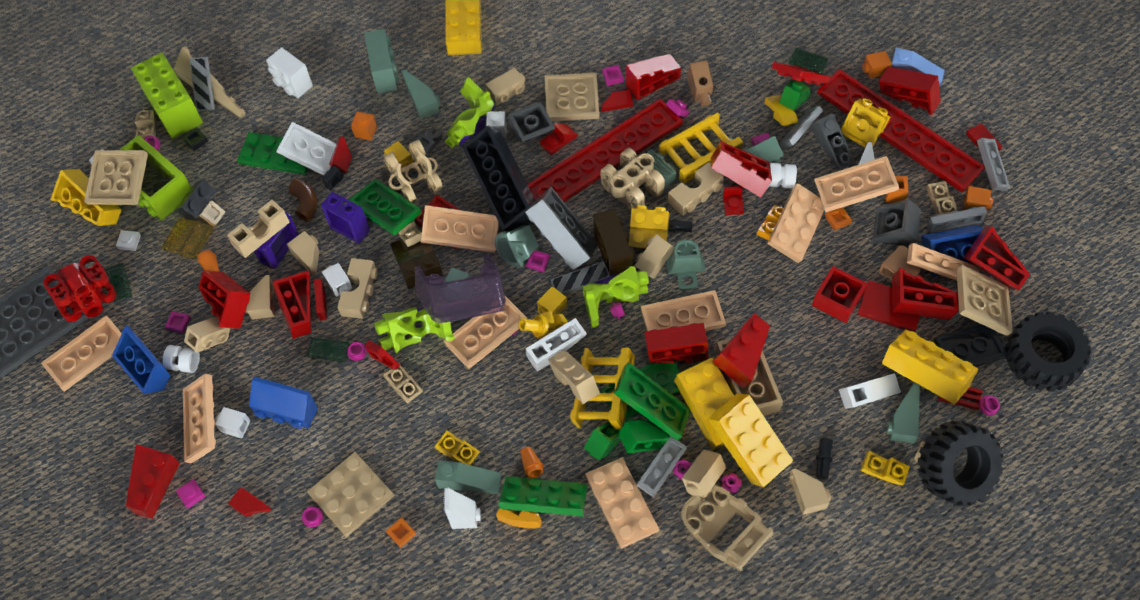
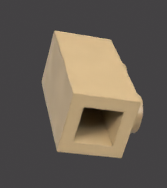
[486,68,526,106]
[635,235,675,279]
[184,316,230,353]
[682,449,726,498]

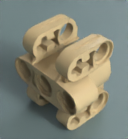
[384,140,443,204]
[601,148,664,211]

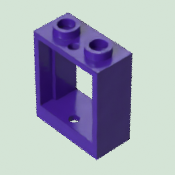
[321,192,370,244]
[254,212,299,269]

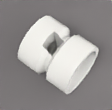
[769,163,797,188]
[163,345,200,373]

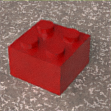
[812,266,868,324]

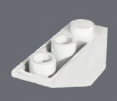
[839,373,901,409]

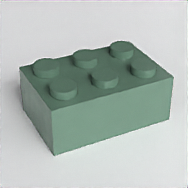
[364,29,400,94]

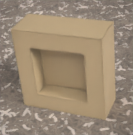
[199,200,225,226]

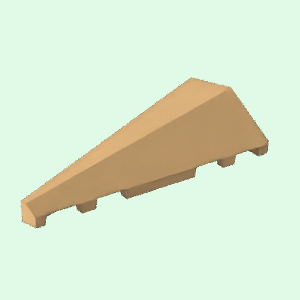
[174,46,246,118]

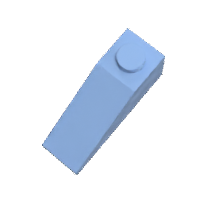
[891,48,944,85]

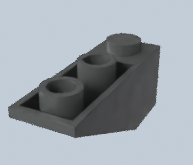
[810,114,855,170]

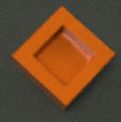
[825,207,852,231]
[386,517,416,548]

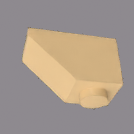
[287,231,320,276]
[245,275,275,320]
[789,469,831,515]

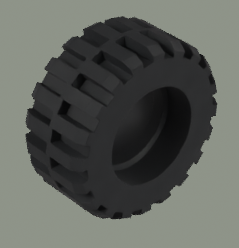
[1005,312,1092,392]
[918,420,1004,506]

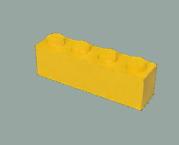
[50,169,122,226]

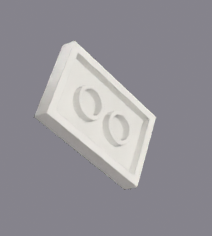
[277,122,336,175]

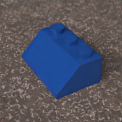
[921,225,983,277]
[112,326,170,394]
[249,377,318,429]

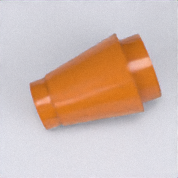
[198,250,220,272]
[520,447,544,478]

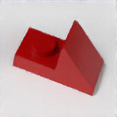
[540,123,578,156]

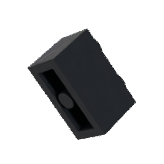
[175,179,217,222]

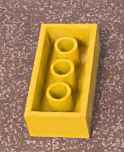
[445,0,482,55]
[882,330,978,405]
[674,357,734,451]
[708,393,793,487]

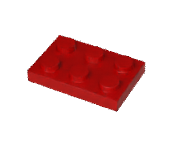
[771,61,831,85]

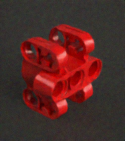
[43,255,117,322]

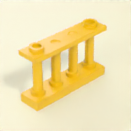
[658,112,743,184]
[570,348,635,430]

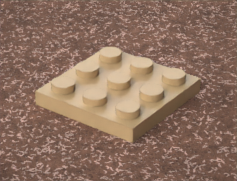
[545,73,599,121]
[84,150,148,205]
[956,264,1013,336]
[307,452,394,537]

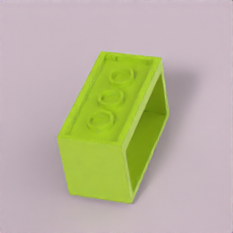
[130,52,204,139]
[119,135,192,221]

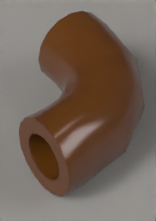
[289,178,318,222]

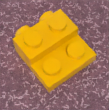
[840,98,891,148]
[629,205,670,249]

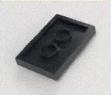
[934,324,1008,367]

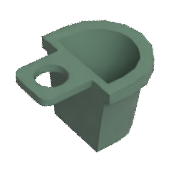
[494,225,539,267]
[667,239,705,290]

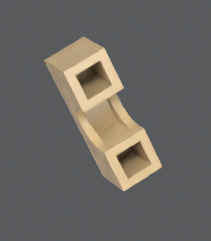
[668,162,724,216]
[227,200,289,258]
[337,258,378,319]
[548,349,600,404]

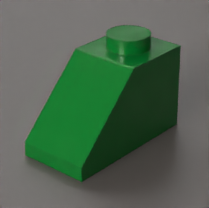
[779,79,811,111]
[618,419,670,453]
[584,421,621,460]

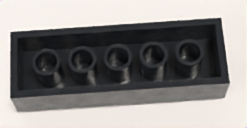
[462,125,535,232]

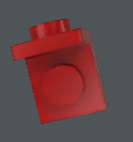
[723,186,744,216]

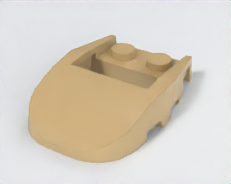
[682,485,773,571]

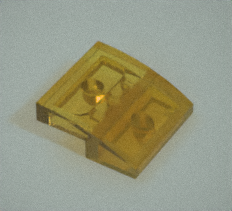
[161,218,213,259]

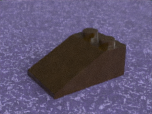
[390,239,443,289]

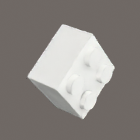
[266,47,313,99]

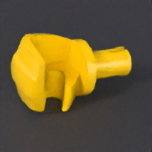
[519,311,568,340]

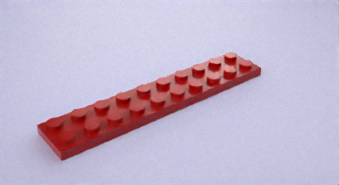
[817,69,985,193]
[528,98,683,202]

